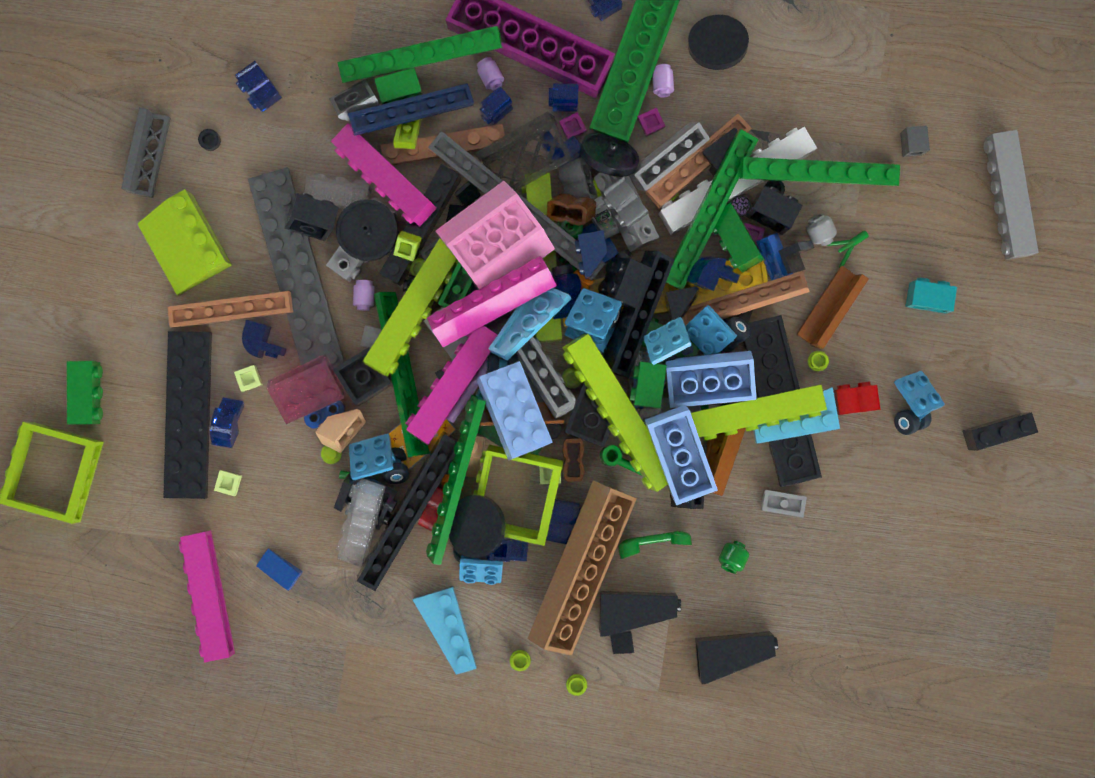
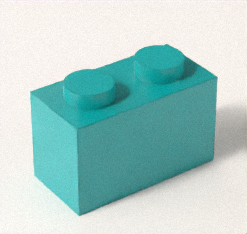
[906,278,957,314]

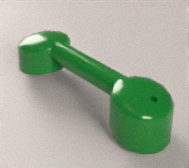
[599,445,642,476]
[618,531,692,559]

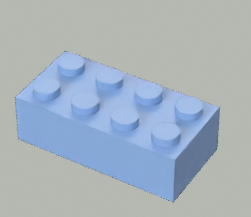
[665,351,756,408]
[476,361,553,461]
[645,405,718,505]

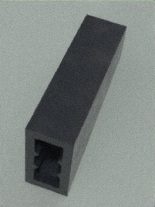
[599,591,681,637]
[695,631,778,684]

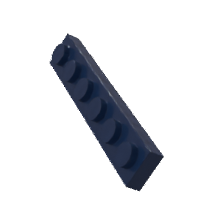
[348,83,474,136]

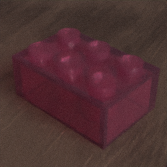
[266,354,344,424]

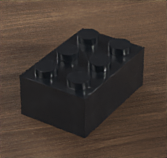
[564,383,627,448]

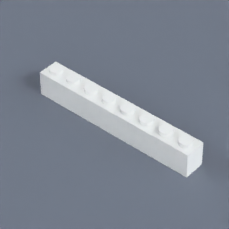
[658,127,817,235]

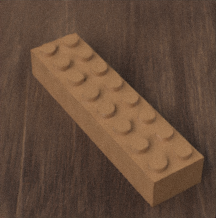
[527,480,637,655]

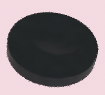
[688,14,749,70]
[579,133,639,177]
[336,199,398,262]
[449,495,506,558]

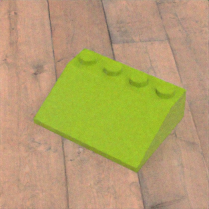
[137,189,232,296]

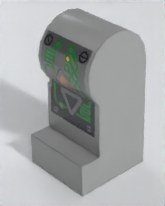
[591,196,619,240]

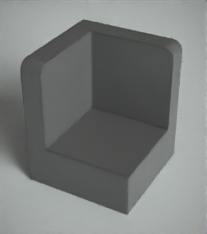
[900,126,930,157]

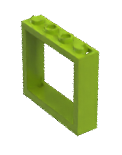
[0,422,104,524]
[473,444,563,546]

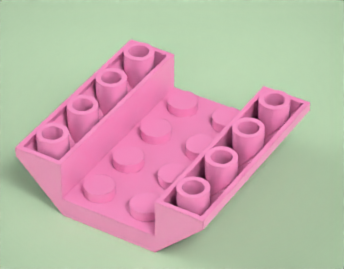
[435,181,555,289]

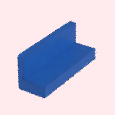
[756,233,793,281]

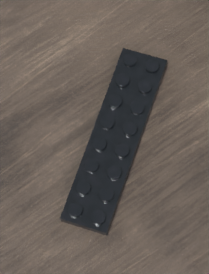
[744,315,822,487]
[163,331,212,499]

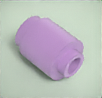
[477,57,504,90]
[653,64,674,98]
[353,280,375,311]

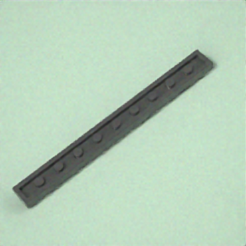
[428,131,605,281]

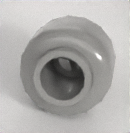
[806,214,837,246]

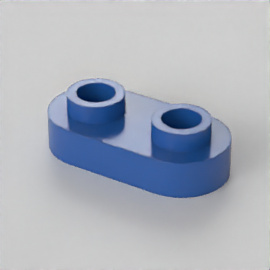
[304,399,345,428]

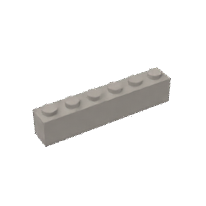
[984,130,1039,260]

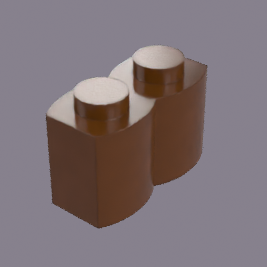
[547,193,596,225]
[563,439,584,481]

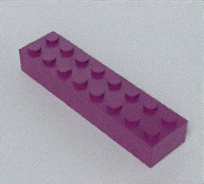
[446,0,615,98]

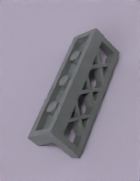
[121,107,171,198]

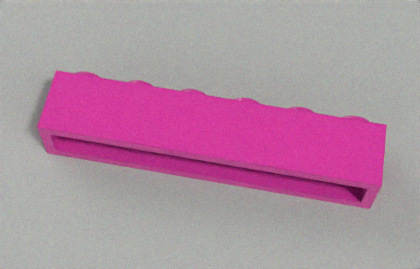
[331,123,437,226]
[427,256,557,347]
[406,326,497,445]
[179,530,235,663]

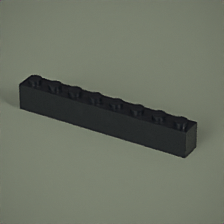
[357,431,459,591]

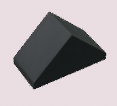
[665,286,699,321]

